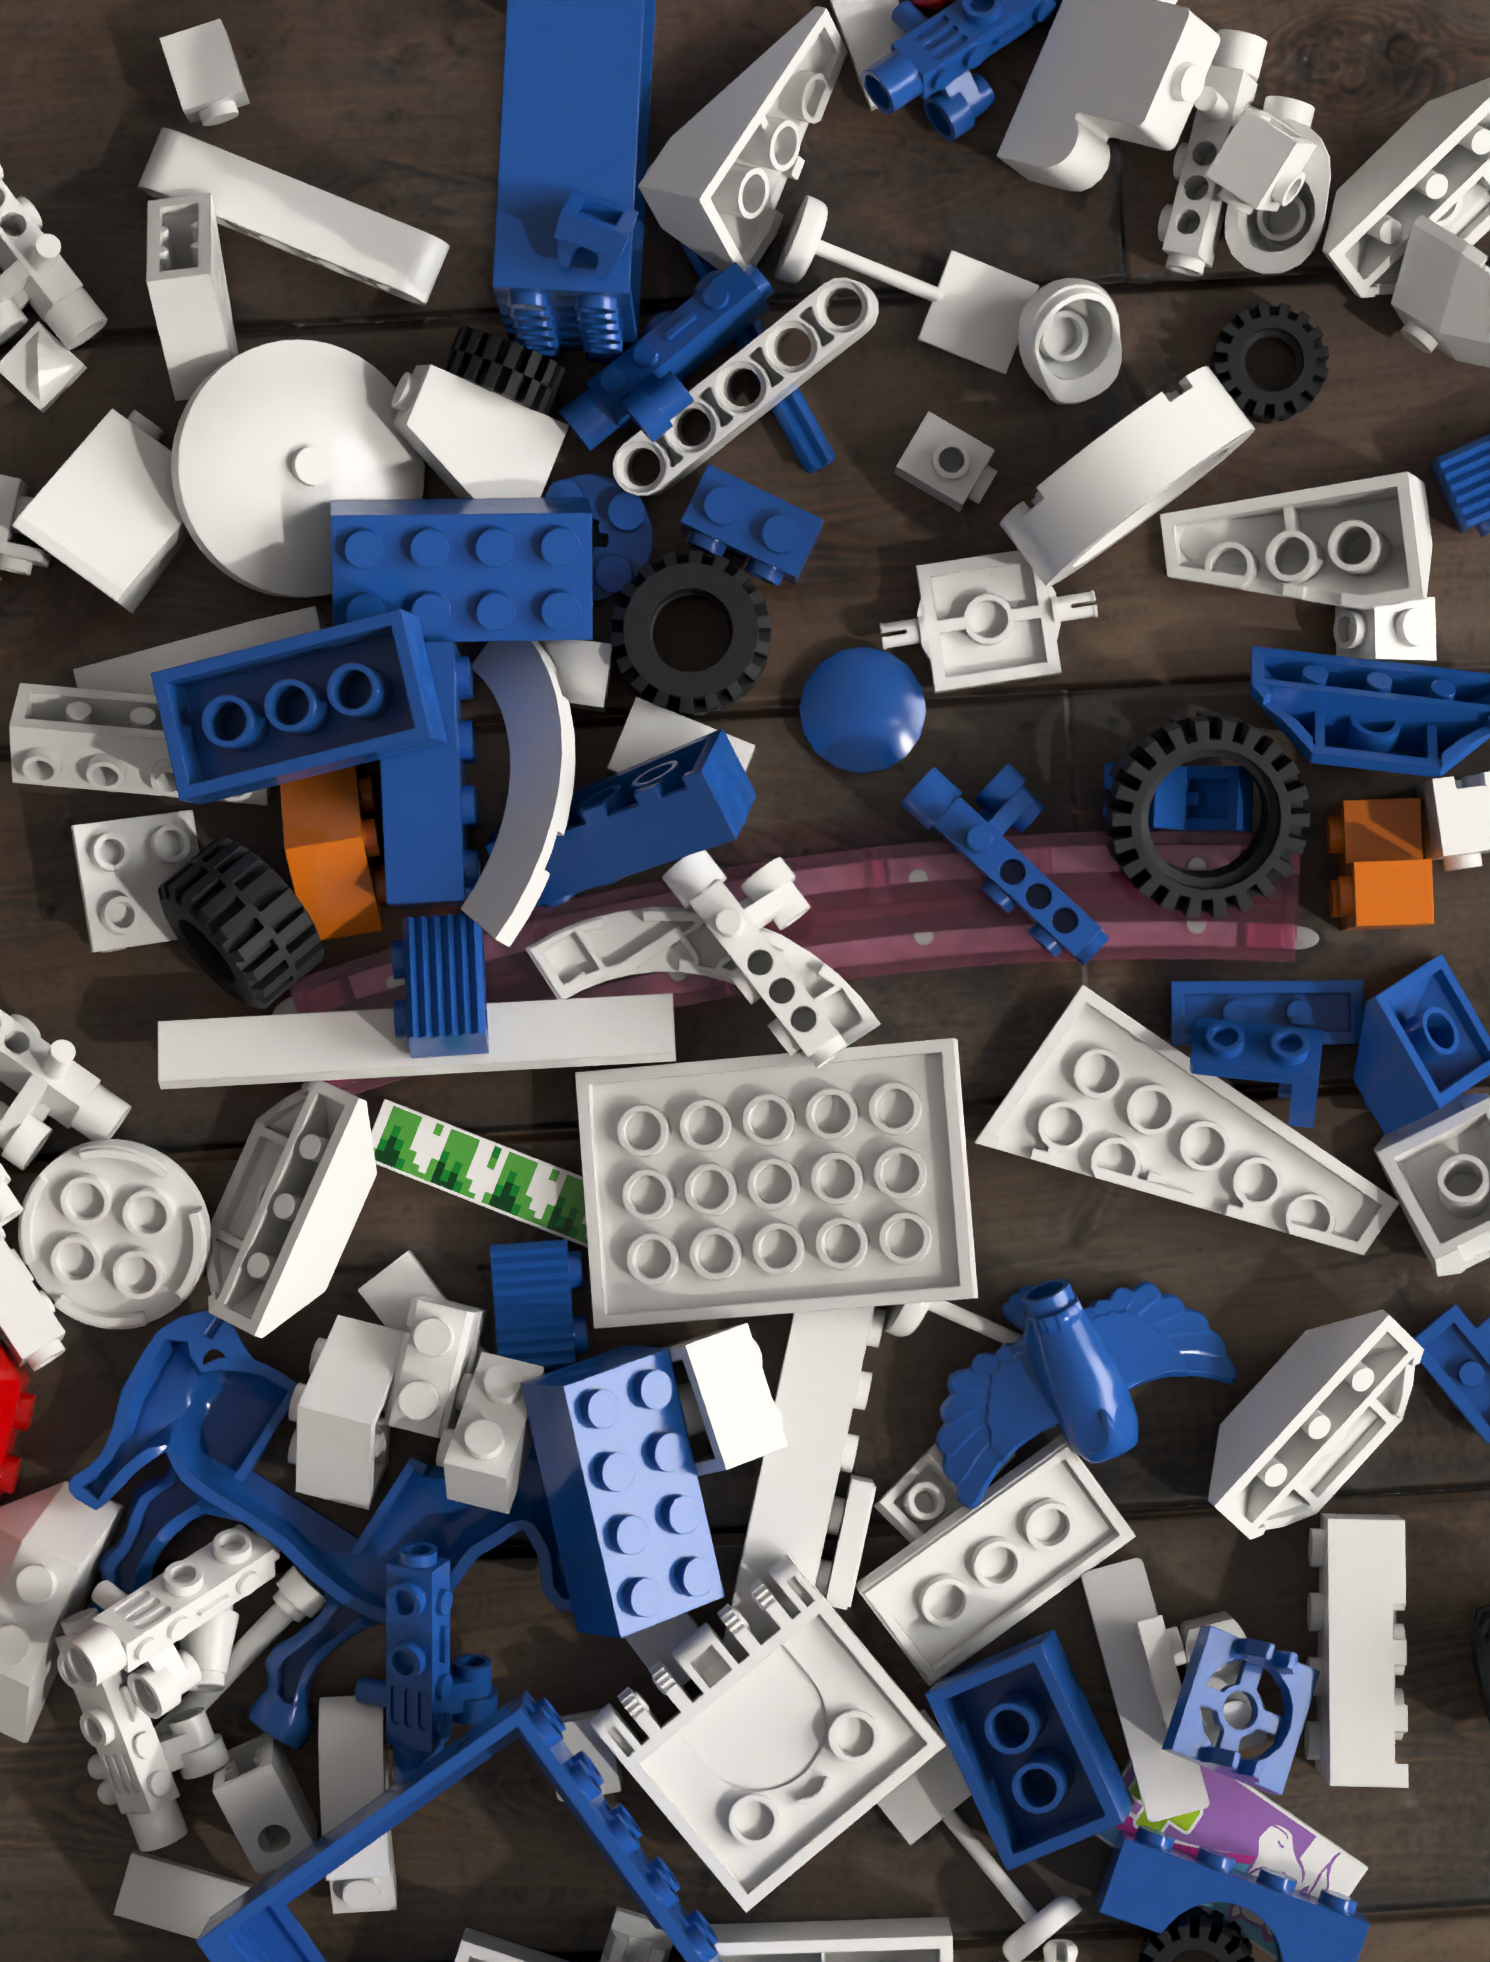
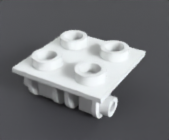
[71,810,200,953]

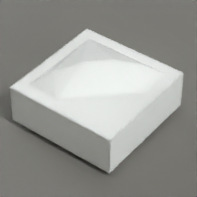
[0,321,87,414]

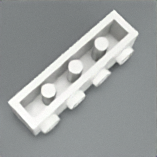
[9,683,271,805]

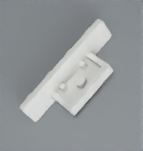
[1081,1558,1210,1822]

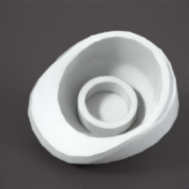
[1018,278,1122,405]

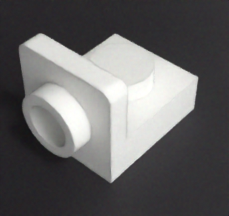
[0,474,51,576]

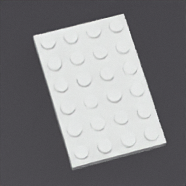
[575,1038,978,1329]

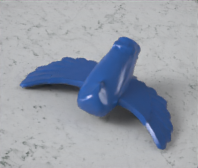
[936,1278,1237,1509]

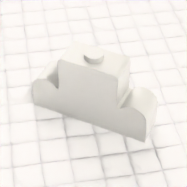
[997,0,1220,192]

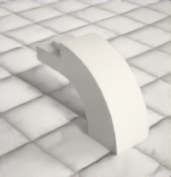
[318,1695,398,1914]

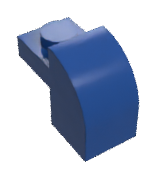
[1103,763,1254,834]

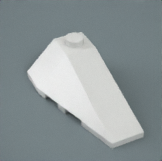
[1160,471,1433,610]

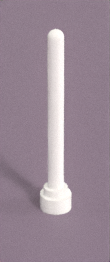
[97,1564,327,1805]

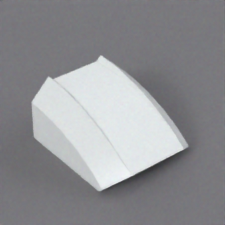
[1373,1093,1490,1277]

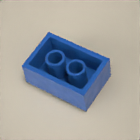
[925,1629,1135,1871]

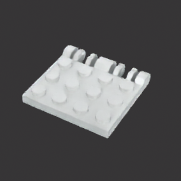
[589,1554,946,1912]

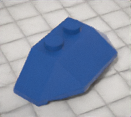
[1250,646,1490,778]

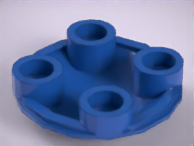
[799,646,926,774]

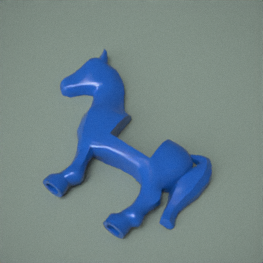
[68,1310,573,1750]

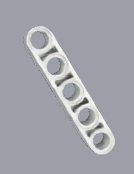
[137,127,450,306]
[613,277,879,496]

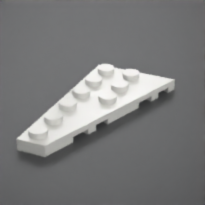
[973,985,1400,1255]

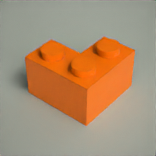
[280,765,386,940]
[1326,798,1434,931]

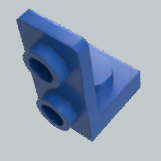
[1189,1017,1324,1128]

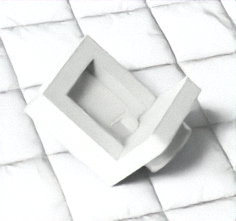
[1333,597,1437,663]

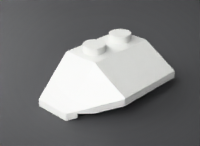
[1322,78,1490,298]
[206,1081,377,1338]
[1208,1309,1424,1540]
[0,1481,126,1743]

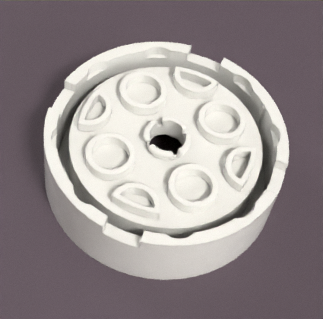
[1000,366,1255,587]

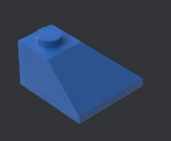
[1353,954,1490,1136]

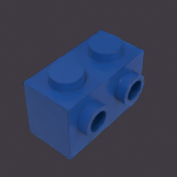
[680,464,824,587]

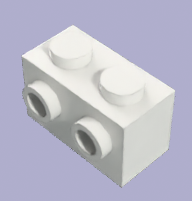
[436,1352,544,1514]

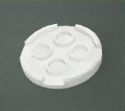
[18,1139,211,1330]

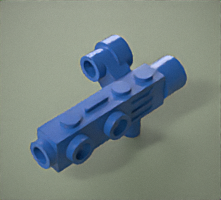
[861,0,1063,142]
[558,262,775,451]
[899,763,1109,966]
[355,1542,498,1783]

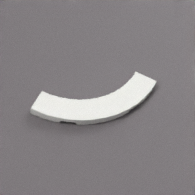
[461,641,576,947]
[525,907,881,1046]

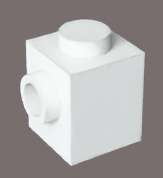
[1205,108,1317,215]
[894,411,998,512]

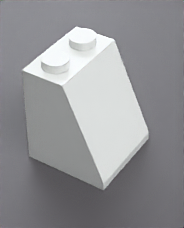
[12,408,190,614]

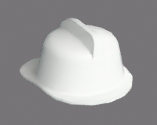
[1225,119,1331,274]

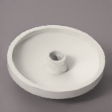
[171,339,425,598]

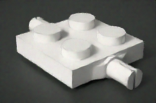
[879,550,1098,694]

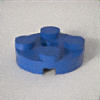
[541,474,653,603]

